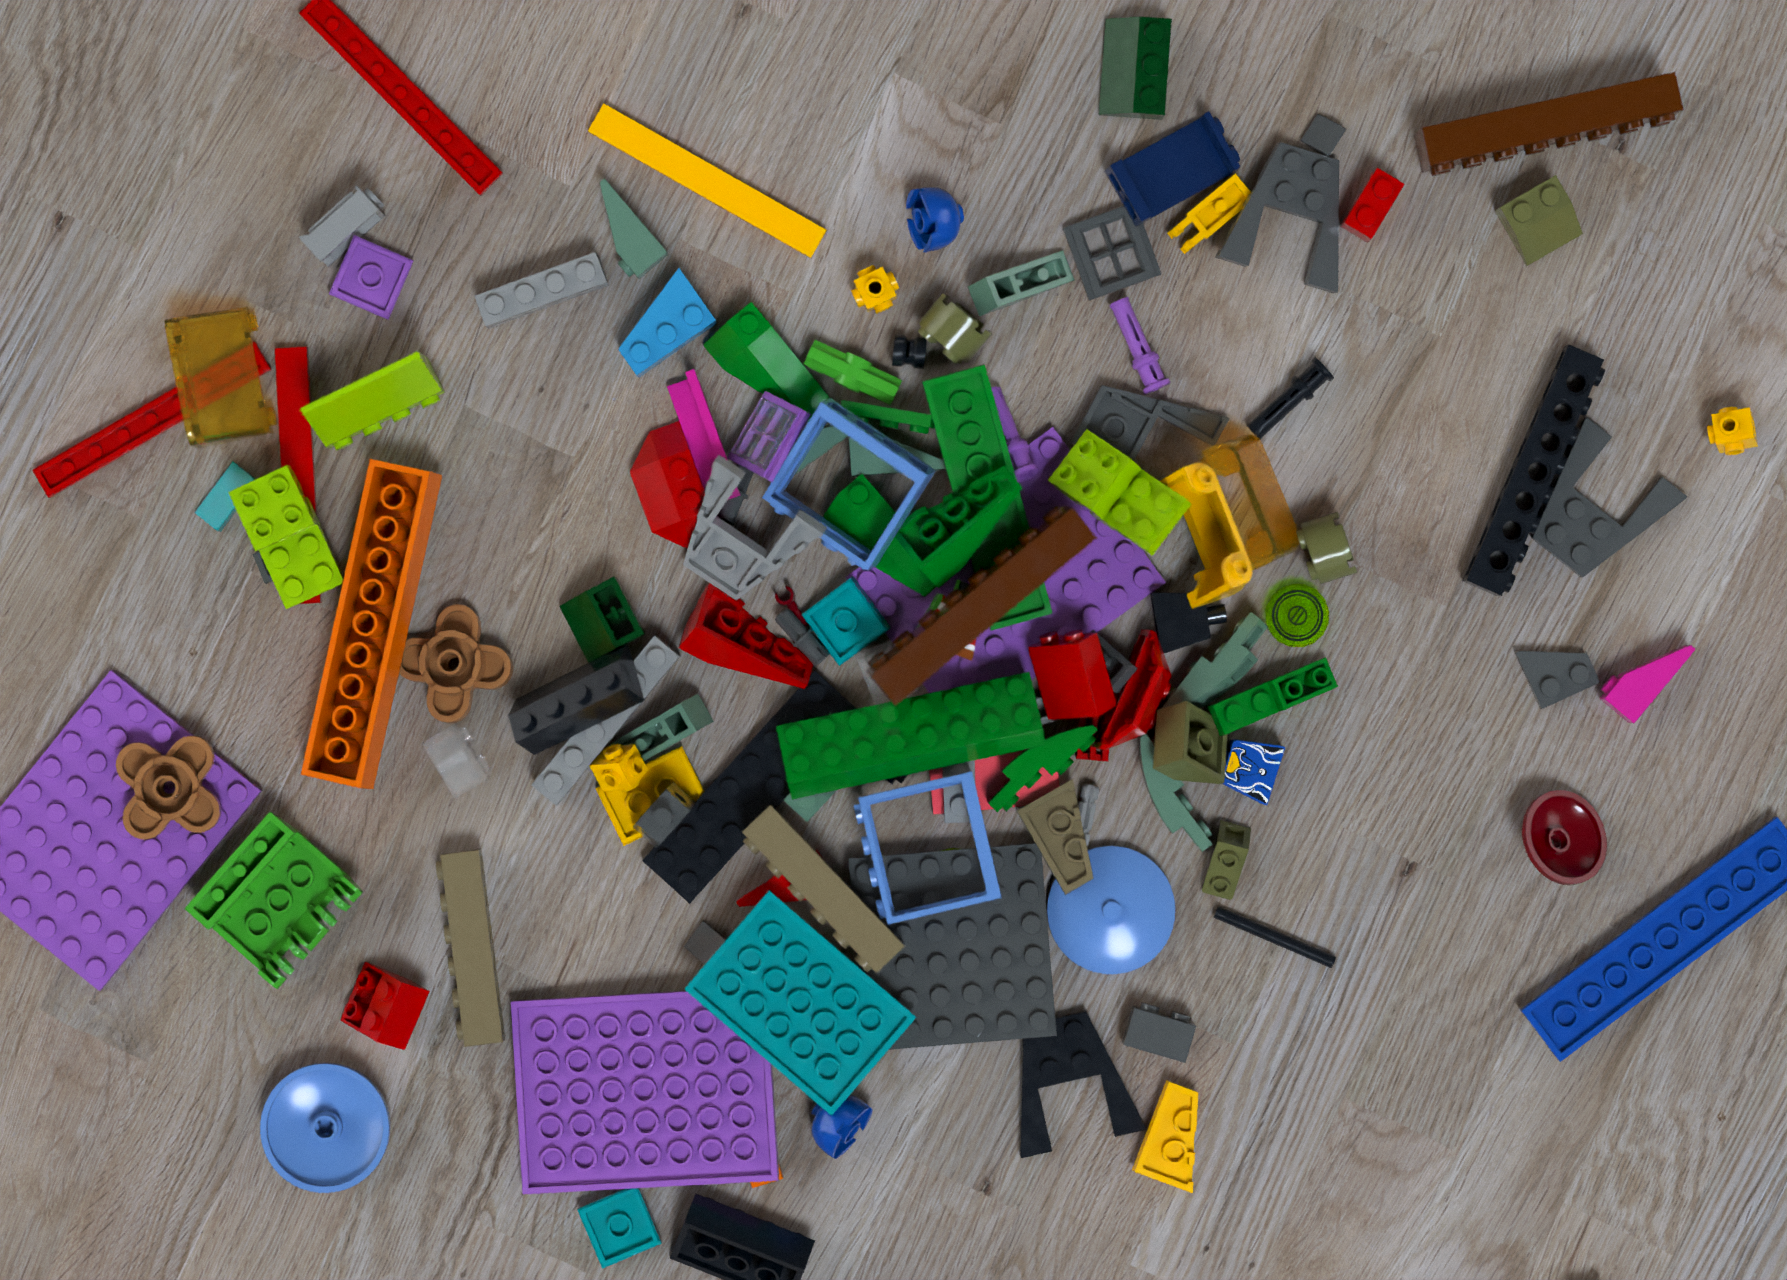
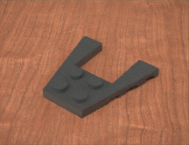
[1215,142,1339,293]
[1071,385,1230,461]
[1531,417,1687,577]

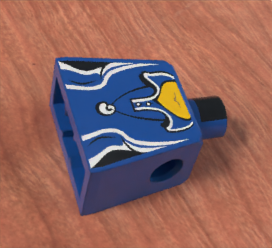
[1222,739,1285,805]

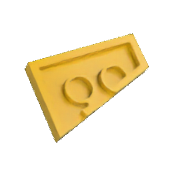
[1132,1080,1198,1193]

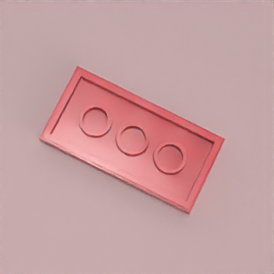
[929,749,1059,815]

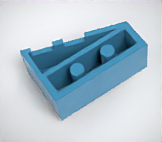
[618,268,717,378]

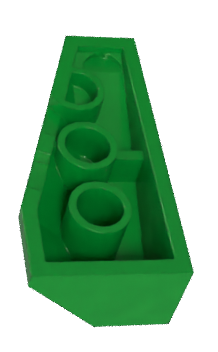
[703,302,830,422]
[895,466,1023,588]
[823,474,937,597]

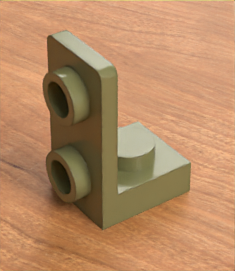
[1202,820,1251,900]

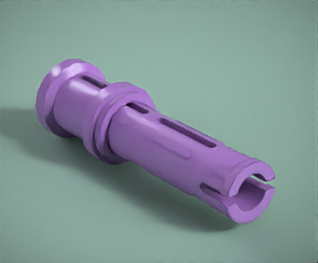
[1109,297,1171,395]
[991,386,1039,482]

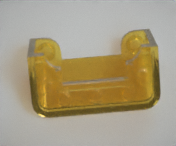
[165,307,277,449]
[1196,434,1300,570]

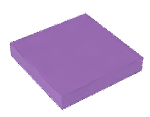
[329,235,414,320]

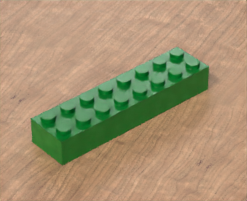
[776,672,1045,800]

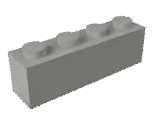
[475,252,609,329]

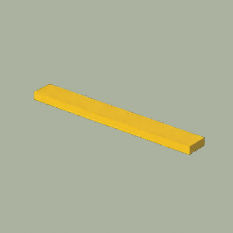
[588,103,827,259]

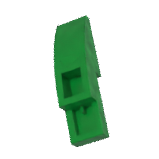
[1208,657,1338,736]
[987,725,1097,812]

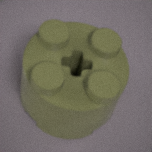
[918,293,992,364]
[1296,511,1358,584]

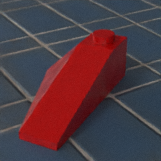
[678,583,813,689]

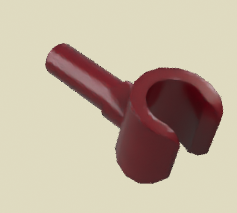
[775,586,809,627]

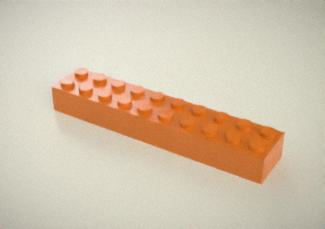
[301,459,442,789]

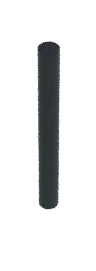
[1213,906,1336,968]

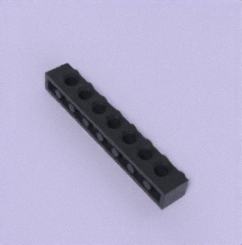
[1462,344,1605,596]

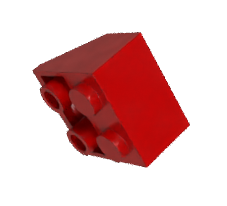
[340,962,430,1050]

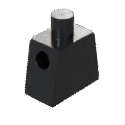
[1150,593,1227,653]

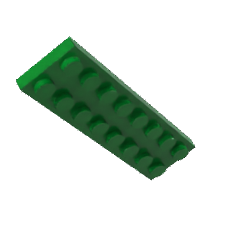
[922,364,1053,631]

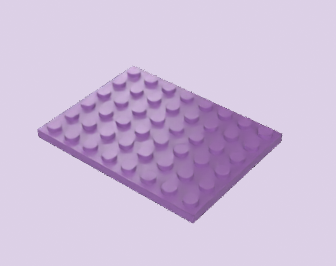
[845,427,1166,693]
[0,670,263,991]
[511,991,779,1194]

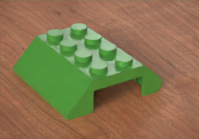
[184,811,363,989]

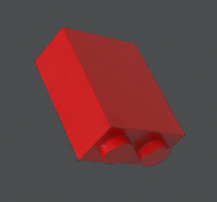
[1028,629,1117,720]

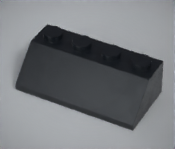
[508,644,645,755]
[670,1193,815,1280]

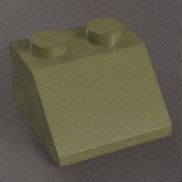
[1495,175,1583,266]
[1153,701,1227,784]

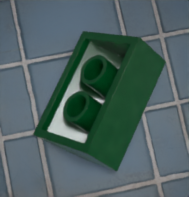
[1099,16,1172,120]

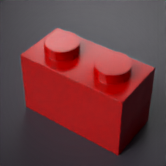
[1340,168,1405,243]

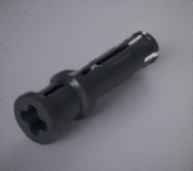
[1247,357,1334,440]

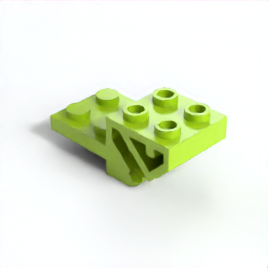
[1048,429,1191,556]
[228,465,344,609]

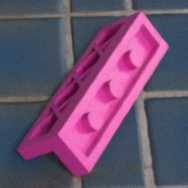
[667,369,740,500]

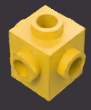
[851,265,899,314]
[1707,407,1758,455]
[589,744,648,792]

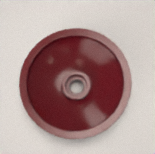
[1522,790,1607,885]

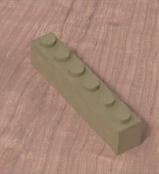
[742,805,905,973]
[436,849,505,1047]

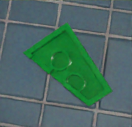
[841,400,934,434]

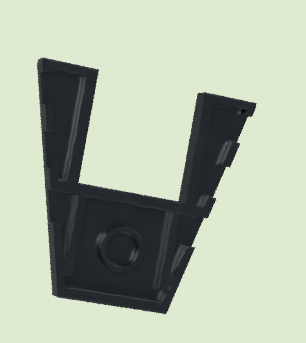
[1020,1011,1146,1158]

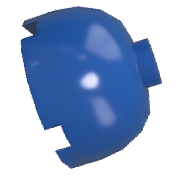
[906,187,964,252]
[811,1095,873,1159]

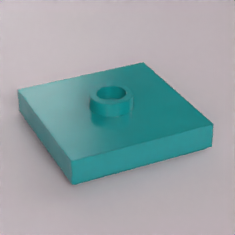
[801,576,891,666]
[577,1188,662,1269]

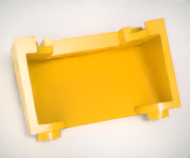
[1160,462,1253,609]

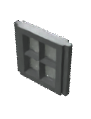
[1063,206,1161,301]

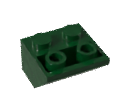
[559,576,646,663]

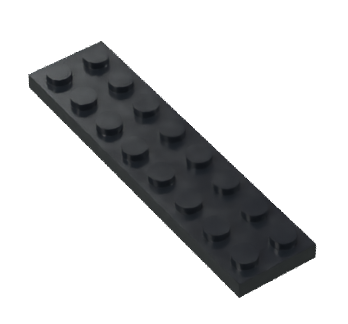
[642,671,857,904]

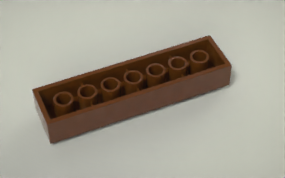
[1414,72,1683,176]
[866,505,1097,706]

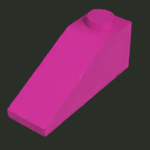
[1599,645,1696,723]

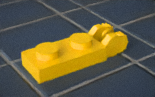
[1167,173,1251,254]

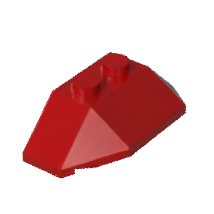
[630,421,705,549]
[1091,629,1171,750]

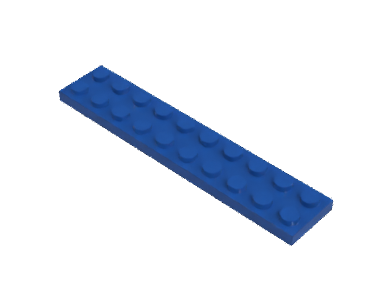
[1520,817,1787,1062]

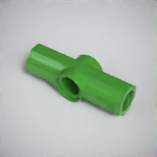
[803,340,902,406]

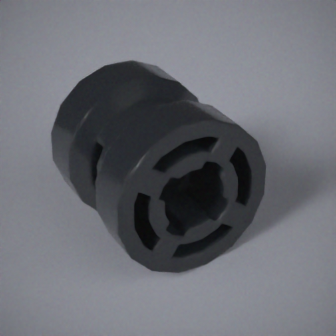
[892,334,927,369]

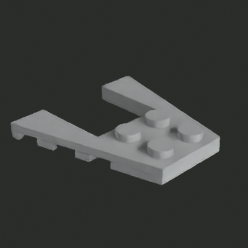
[683,455,827,600]

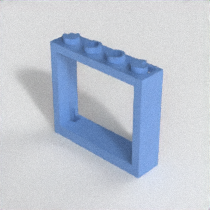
[762,398,936,571]
[853,771,1002,924]

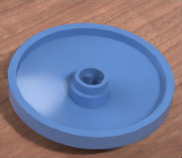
[1047,845,1175,974]
[260,1063,391,1193]

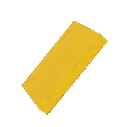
[596,746,705,846]

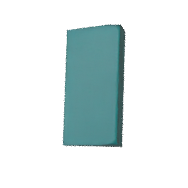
[195,462,256,532]

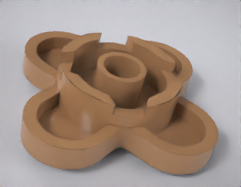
[399,604,513,723]
[116,736,221,840]

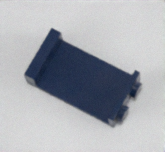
[1105,111,1240,227]

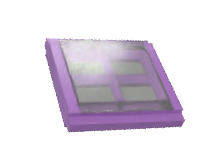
[727,391,811,482]

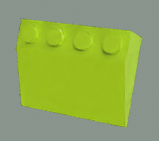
[300,351,445,451]

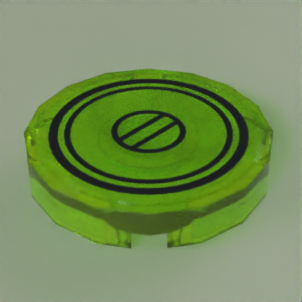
[1265,584,1329,647]

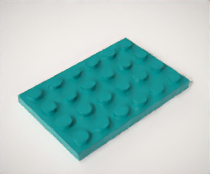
[684,890,916,1116]

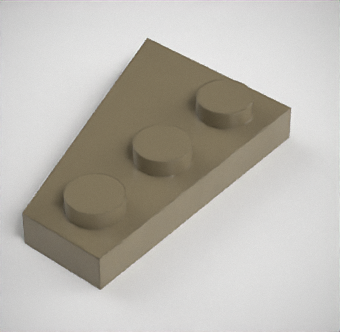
[1017,779,1093,895]

